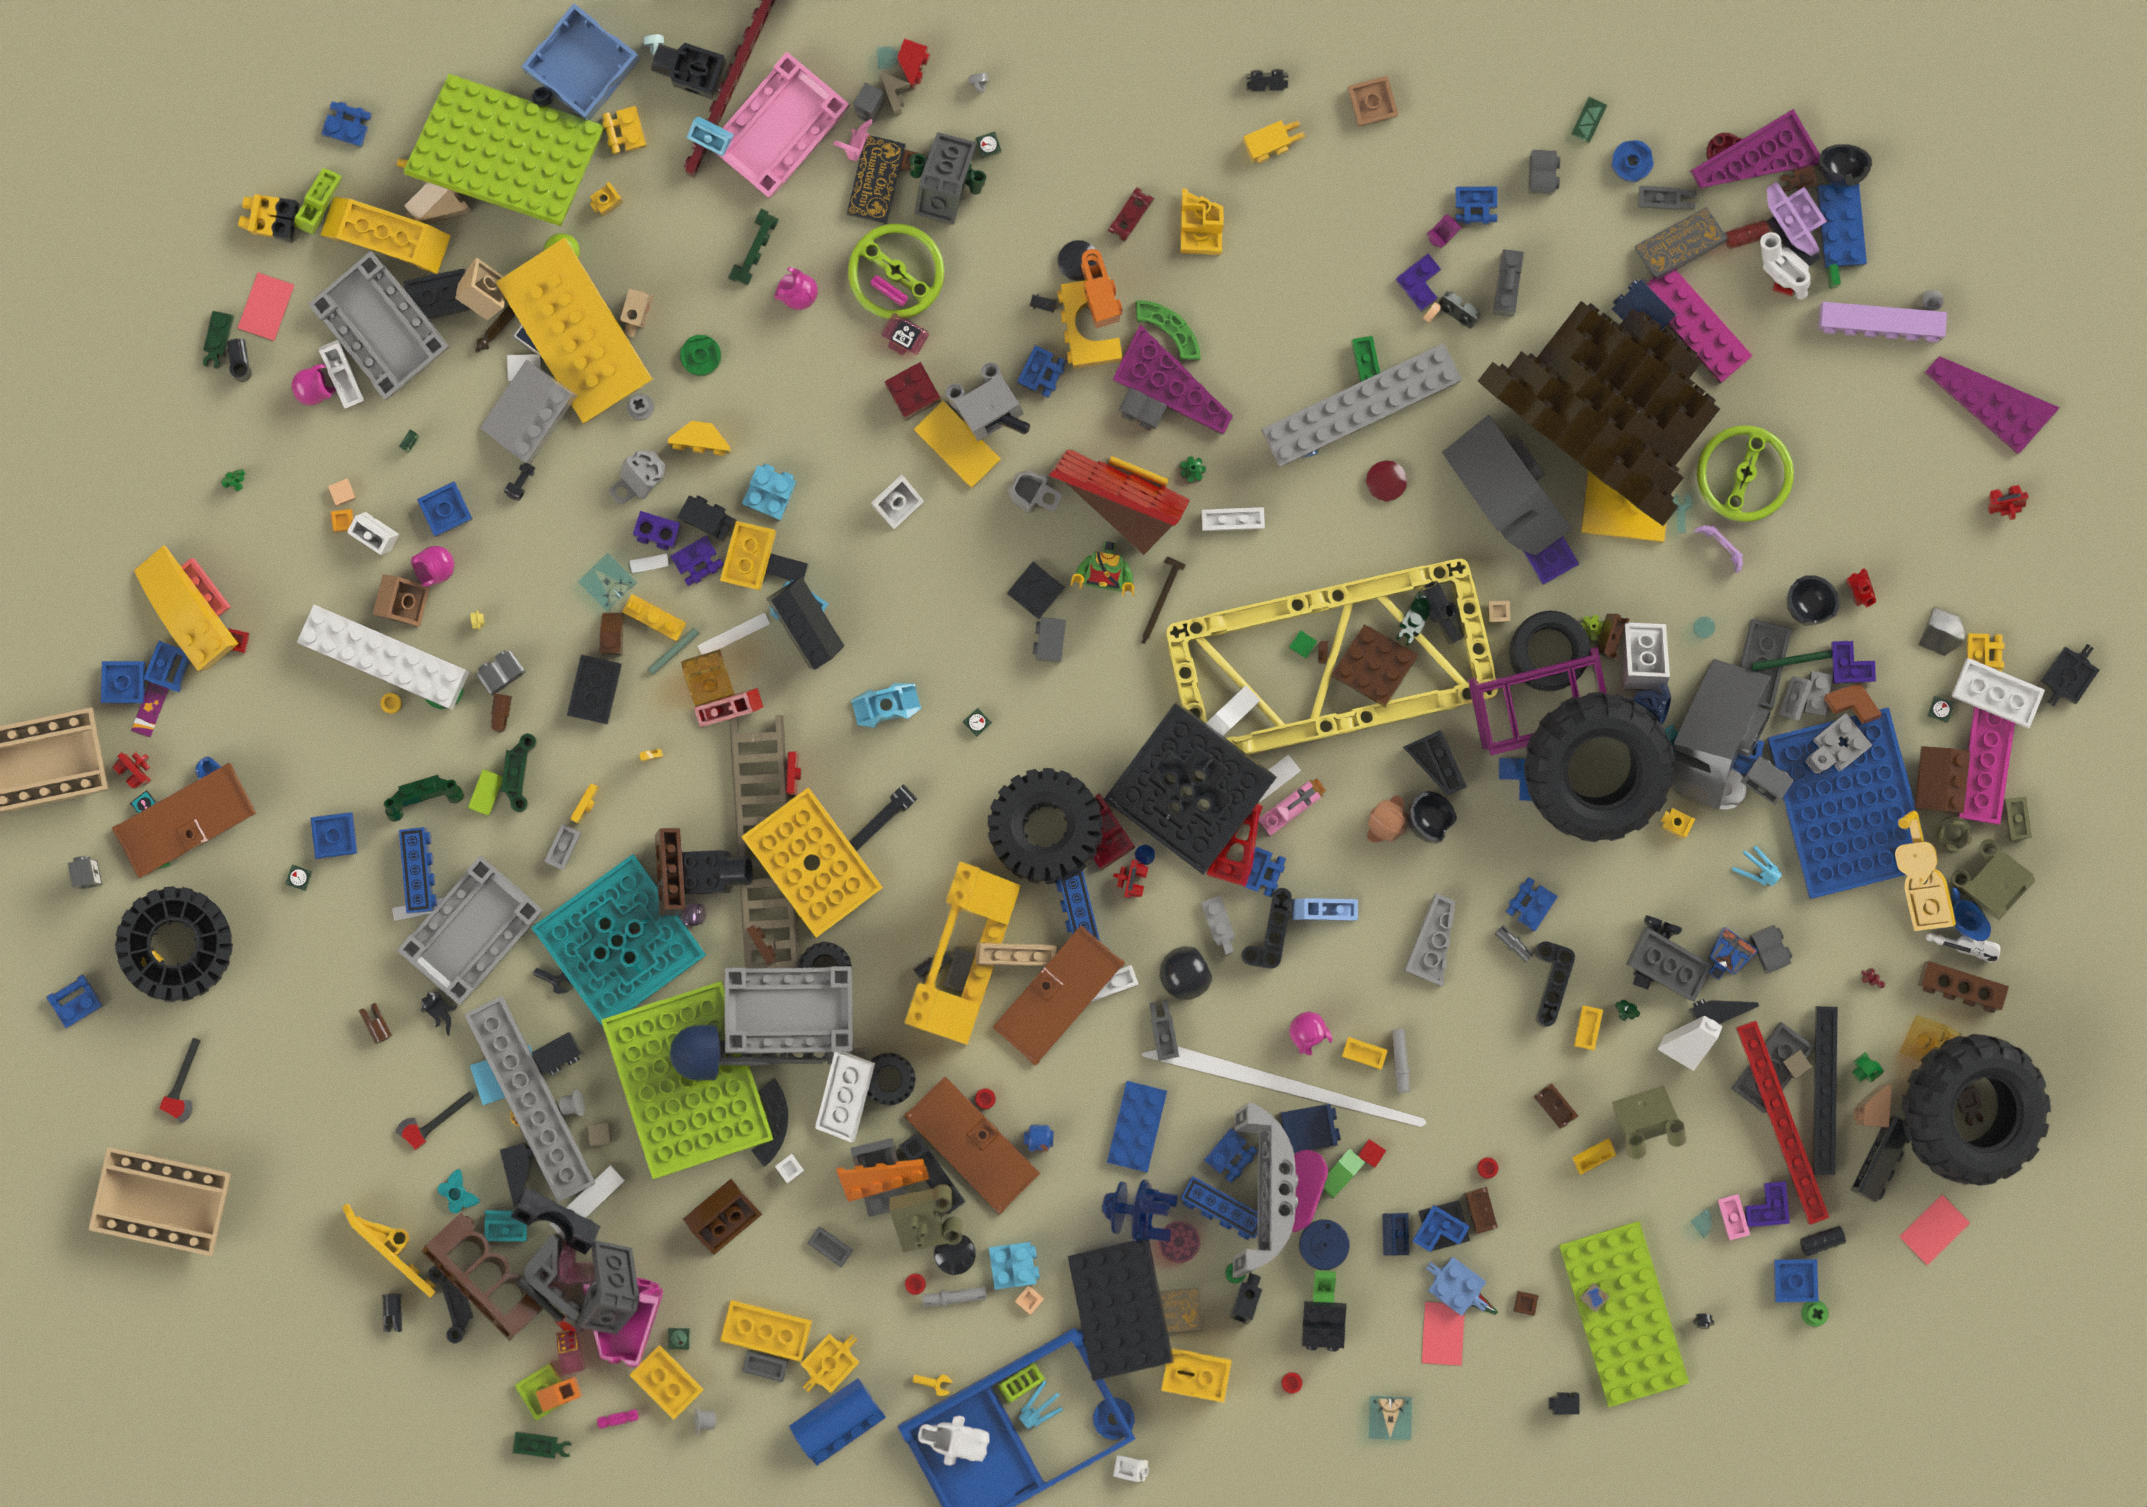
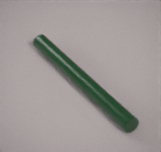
[1751,650,1832,671]

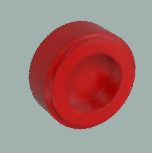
[975,1088,996,1109]
[1477,1157,1499,1179]
[905,1273,926,1295]
[1281,1372,1303,1394]

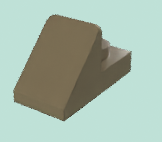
[880,72,911,116]

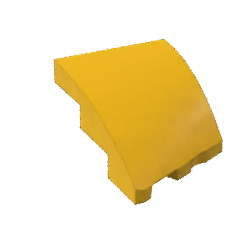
[1180,188,1224,255]

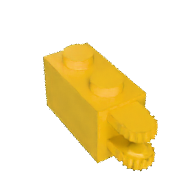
[1243,120,1305,163]

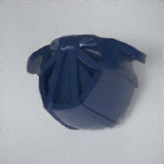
[1633,683,1671,725]

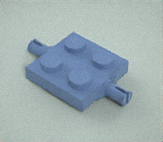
[1425,1257,1488,1316]

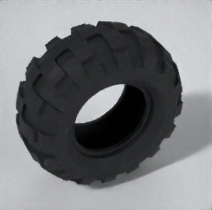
[1524,692,1675,842]
[1901,1034,2051,1186]

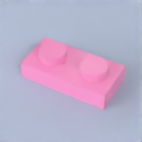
[1717,1194,1750,1240]

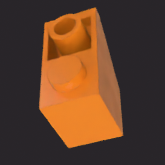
[536,1376,583,1412]

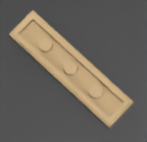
[975,942,1057,966]

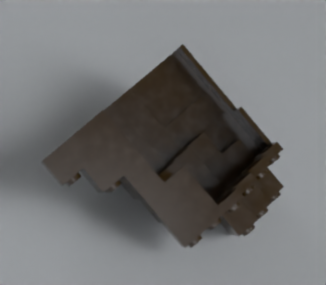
[1478,301,1720,526]

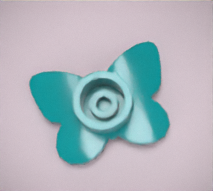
[437,1169,480,1214]

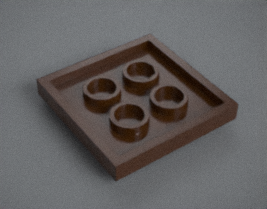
[1332,624,1418,708]

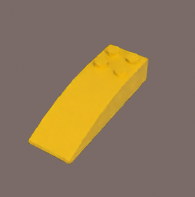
[134,545,238,671]

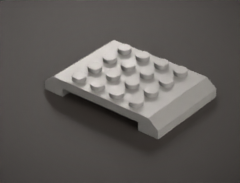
[308,251,450,400]
[397,855,544,1005]
[725,966,853,1054]

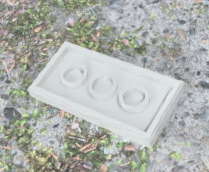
[1951,658,2045,729]
[815,1052,875,1143]

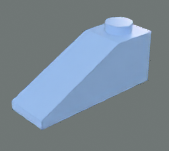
[1291,898,1358,921]

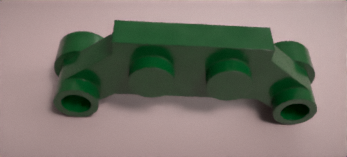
[909,154,986,195]
[728,208,779,286]
[501,733,537,812]
[384,775,464,822]

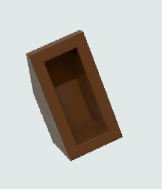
[599,613,624,655]

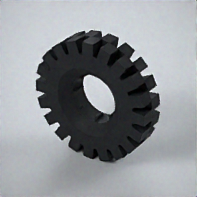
[987,768,1103,884]
[115,886,233,1002]

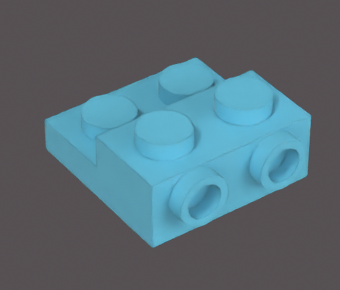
[742,463,797,521]
[989,1242,1040,1290]

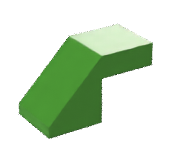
[1323,1149,1365,1199]
[1312,1271,1336,1303]

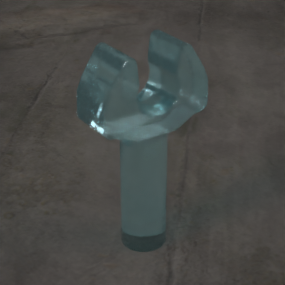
[1673,494,1692,533]

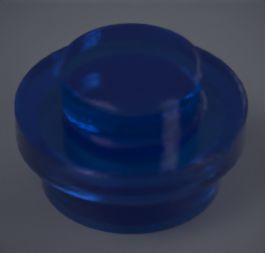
[1134,845,1155,865]

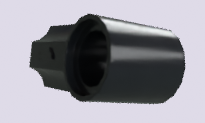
[227,338,252,382]

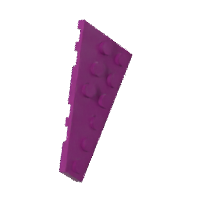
[1690,109,1820,189]
[1113,324,1233,435]
[1924,356,2060,454]

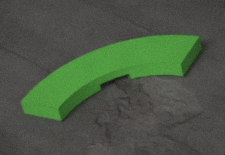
[1136,300,1201,361]

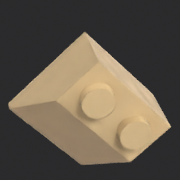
[455,257,505,321]

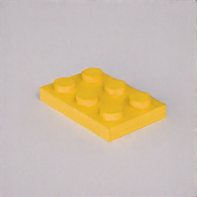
[720,521,777,591]
[629,1345,704,1420]

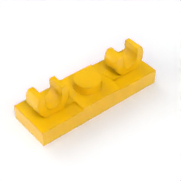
[622,594,687,641]

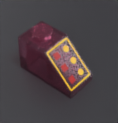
[556,1331,586,1375]

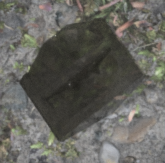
[1918,607,1965,656]

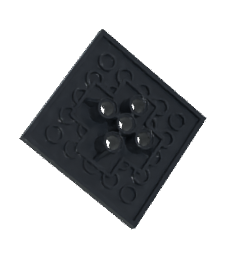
[1104,701,1277,875]

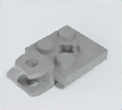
[1806,713,1872,774]

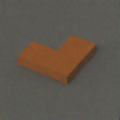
[1824,683,1882,724]

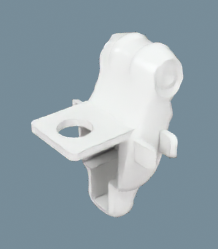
[918,1416,990,1465]

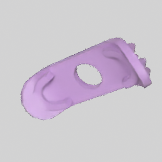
[1694,525,1744,573]

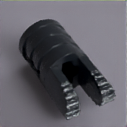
[913,952,951,984]
[382,1293,402,1332]

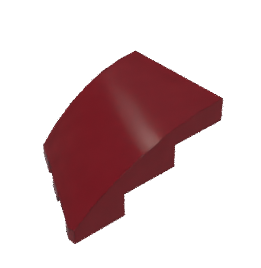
[1094,793,1136,871]

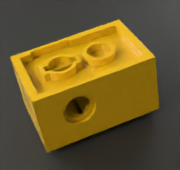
[1161,1347,1232,1403]

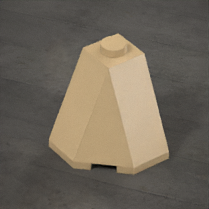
[404,182,471,224]

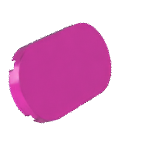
[1292,1150,1328,1232]

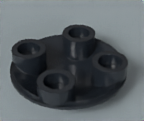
[1058,240,1096,281]
[934,1234,976,1275]

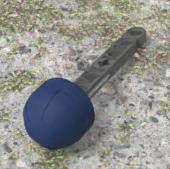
[670,1025,849,1080]

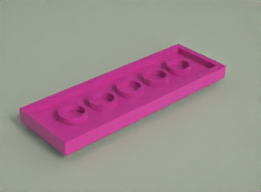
[1647,270,1753,384]
[1957,707,2015,825]

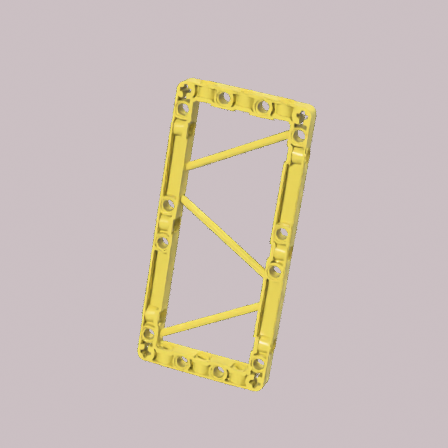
[1166,559,1498,755]

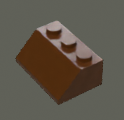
[1915,746,1970,814]
[683,1178,762,1255]

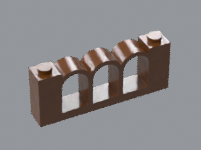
[422,1213,547,1342]

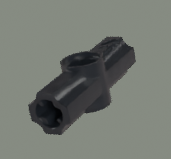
[1421,581,1464,644]

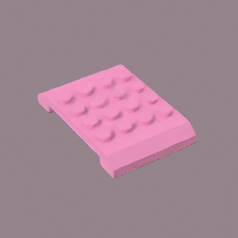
[714,52,850,199]

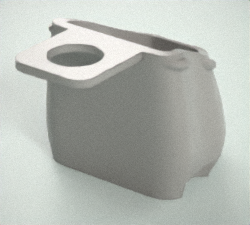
[609,450,665,505]
[1007,471,1062,513]

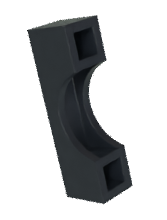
[899,1133,966,1214]
[511,1188,601,1255]

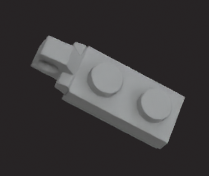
[1201,896,1235,955]

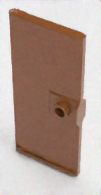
[112,762,257,878]
[993,925,1125,1066]
[903,1076,1041,1215]

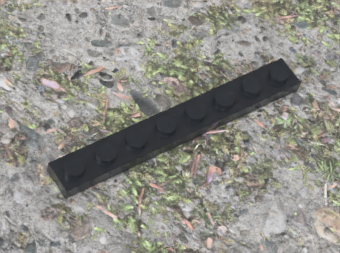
[1813,1006,1838,1175]

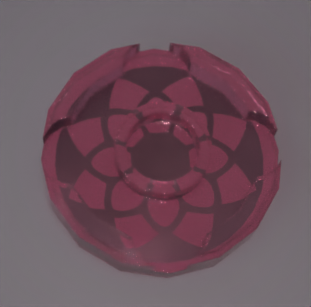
[1158,1221,1200,1263]

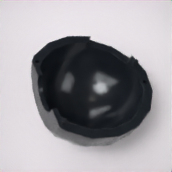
[1819,144,1872,187]
[1786,575,1840,626]
[1407,791,1457,844]
[1159,946,1213,1000]

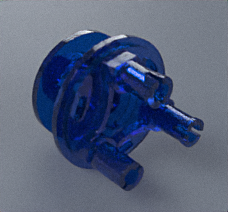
[1102,1179,1178,1243]

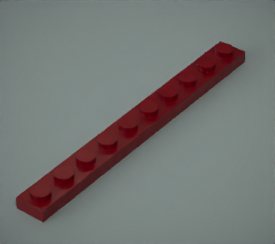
[684,0,775,178]

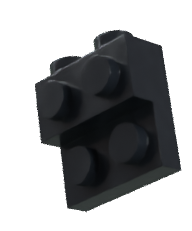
[1301,1301,1347,1352]

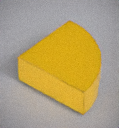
[639,749,663,762]

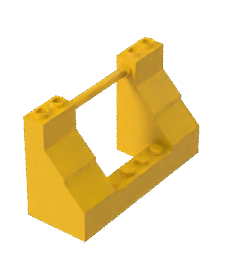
[905,862,1021,1045]

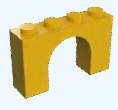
[1057,277,1122,369]

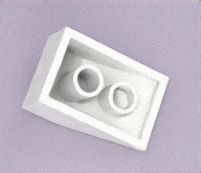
[1623,623,1670,690]

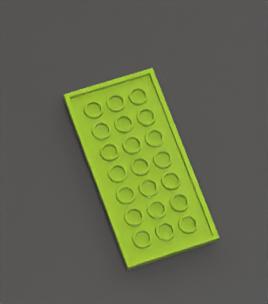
[1559,1221,1689,1407]

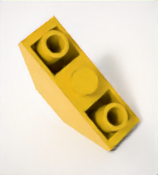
[668,421,731,456]

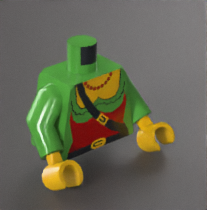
[1070,541,1134,596]

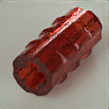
[1724,220,1770,249]

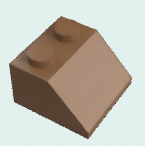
[372,574,430,627]
[1853,1085,1892,1127]

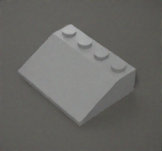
[480,359,577,463]

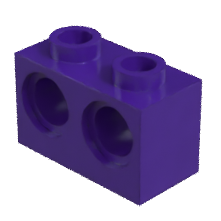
[633,511,681,551]

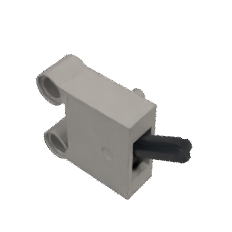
[945,362,1030,441]

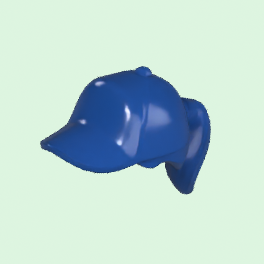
[1950,887,1991,941]

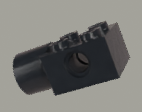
[651,43,726,100]
[682,850,753,895]

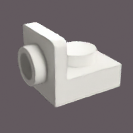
[1113,1455,1149,1482]

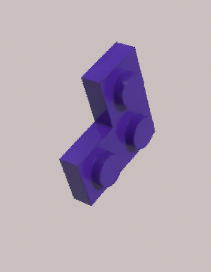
[1395,253,1441,312]
[1831,641,1876,684]
[1745,1181,1790,1227]

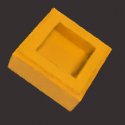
[331,509,353,533]

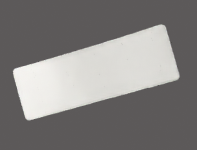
[630,554,669,573]

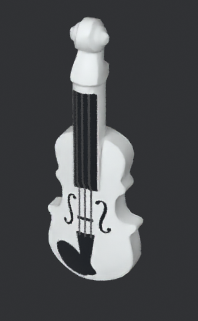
[1926,932,2001,963]

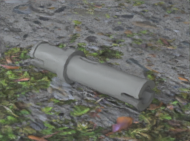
[1392,1029,1410,1093]
[922,1287,986,1308]

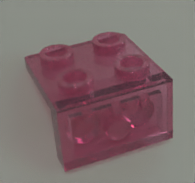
[559,1242,596,1286]

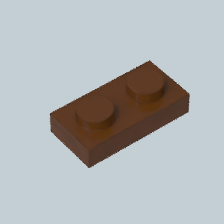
[746,925,777,965]

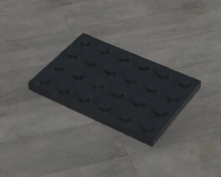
[1068,1237,1174,1381]

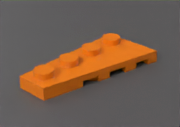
[836,1159,929,1202]

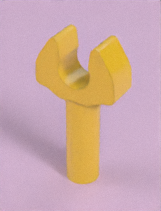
[912,1374,953,1396]

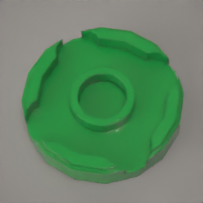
[680,335,721,376]

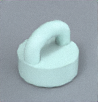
[643,35,664,55]

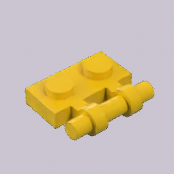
[602,106,647,155]
[1967,633,2005,672]

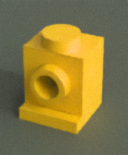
[589,182,623,216]
[1661,808,1695,839]

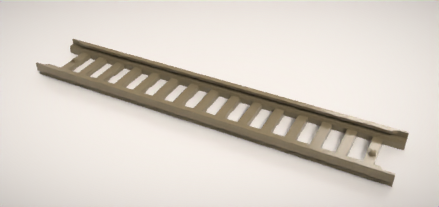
[729,715,800,969]

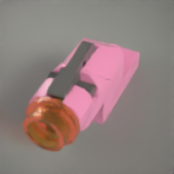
[1259,778,1326,836]

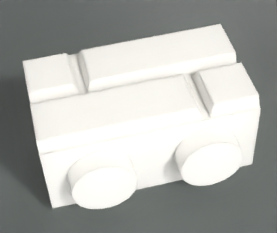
[347,512,399,555]

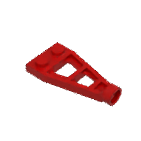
[1206,803,1263,887]

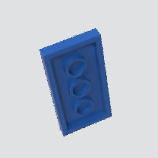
[1817,184,1867,268]
[1107,1081,1167,1173]

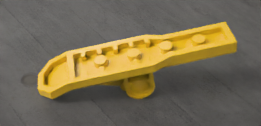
[342,1204,437,1298]

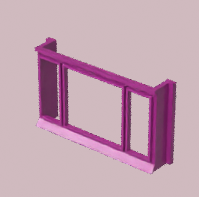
[1468,647,1607,756]

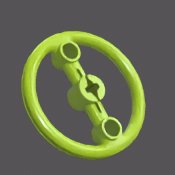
[848,224,944,320]
[1696,425,1794,522]

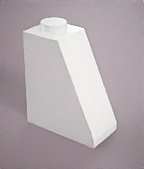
[1658,1016,1722,1071]

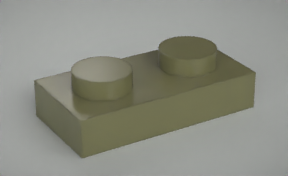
[2004,797,2032,841]

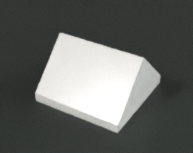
[871,474,924,529]

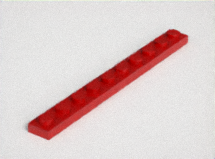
[1735,1020,1830,1225]

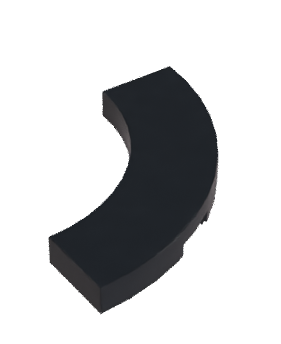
[751,1078,789,1167]

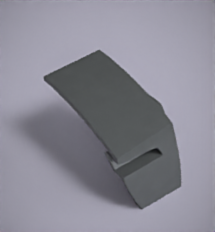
[1442,415,1572,555]
[1673,659,1771,810]

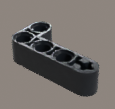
[1241,888,1292,969]
[1534,941,1575,1027]

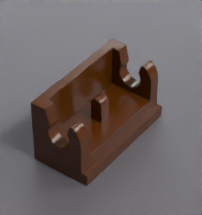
[1596,613,1630,660]
[1533,1083,1578,1129]
[1464,1187,1498,1234]

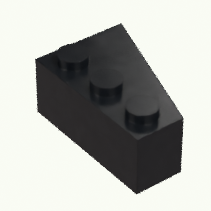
[1403,730,1468,796]

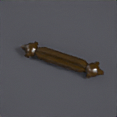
[475,305,515,353]

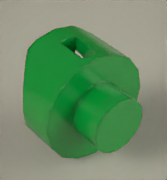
[1852,1052,1884,1083]

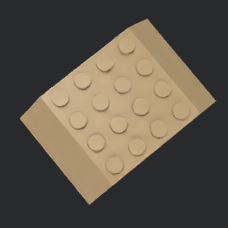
[0,707,108,813]
[88,1147,232,1256]

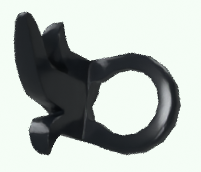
[420,992,457,1036]

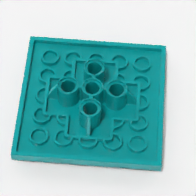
[531,854,707,1027]

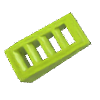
[997,1362,1045,1403]

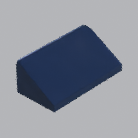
[1382,1213,1409,1256]

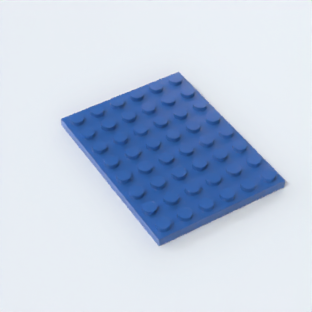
[1767,707,1924,899]

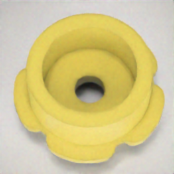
[470,610,485,630]

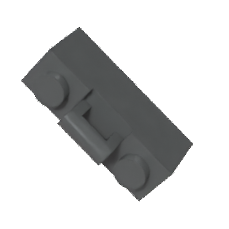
[1493,249,1524,317]

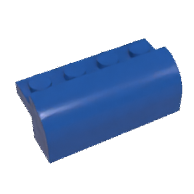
[789,1378,886,1466]

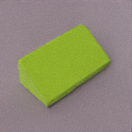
[468,769,503,816]

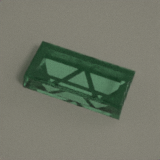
[1571,97,1607,143]

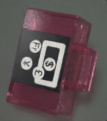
[881,313,929,355]

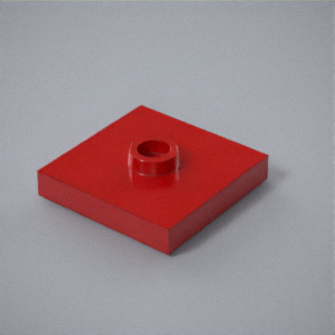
[786,751,801,796]

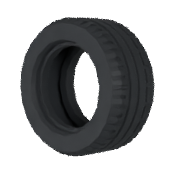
[1509,610,1591,692]

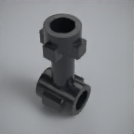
[504,462,535,501]

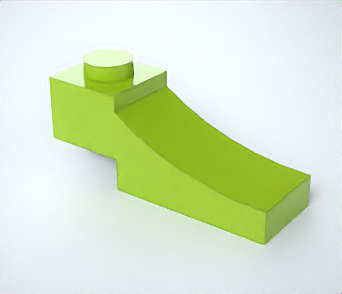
[295,168,342,235]

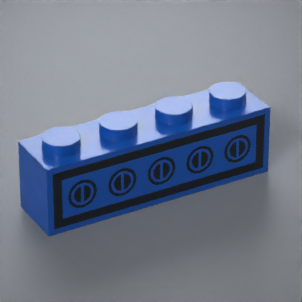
[399,827,437,914]
[1056,871,1100,941]
[1180,1176,1258,1240]

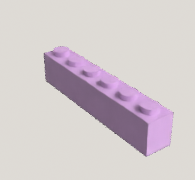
[1818,302,1947,343]

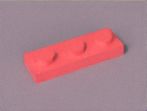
[181,558,231,617]

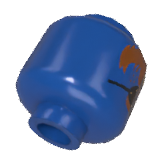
[1024,1124,1054,1152]

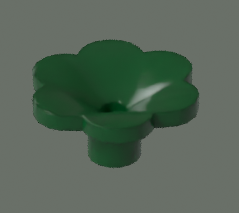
[1615,1000,1640,1021]

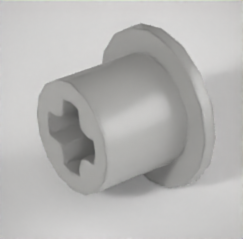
[627,393,654,420]
[559,1089,585,1116]
[694,1407,716,1434]

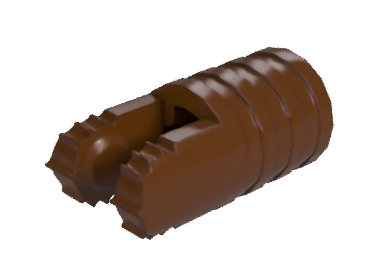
[491,694,512,733]
[359,1003,392,1044]

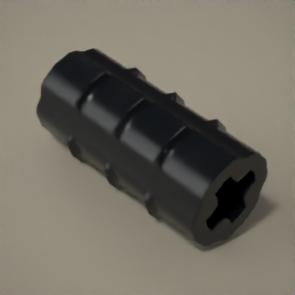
[1799,1225,1846,1256]

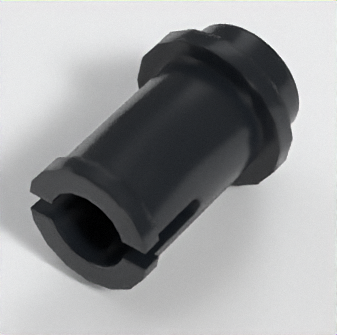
[1030,293,1057,313]

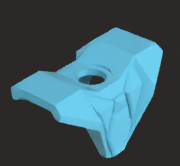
[851,683,921,728]

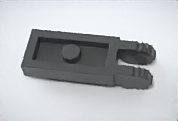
[1638,186,1697,210]
[1149,1000,1179,1061]

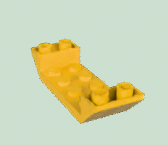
[320,197,451,274]

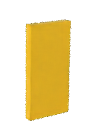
[914,401,1001,489]
[720,1300,812,1362]

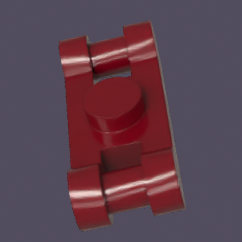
[1108,187,1154,242]

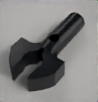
[533,968,572,994]

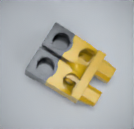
[238,194,300,243]

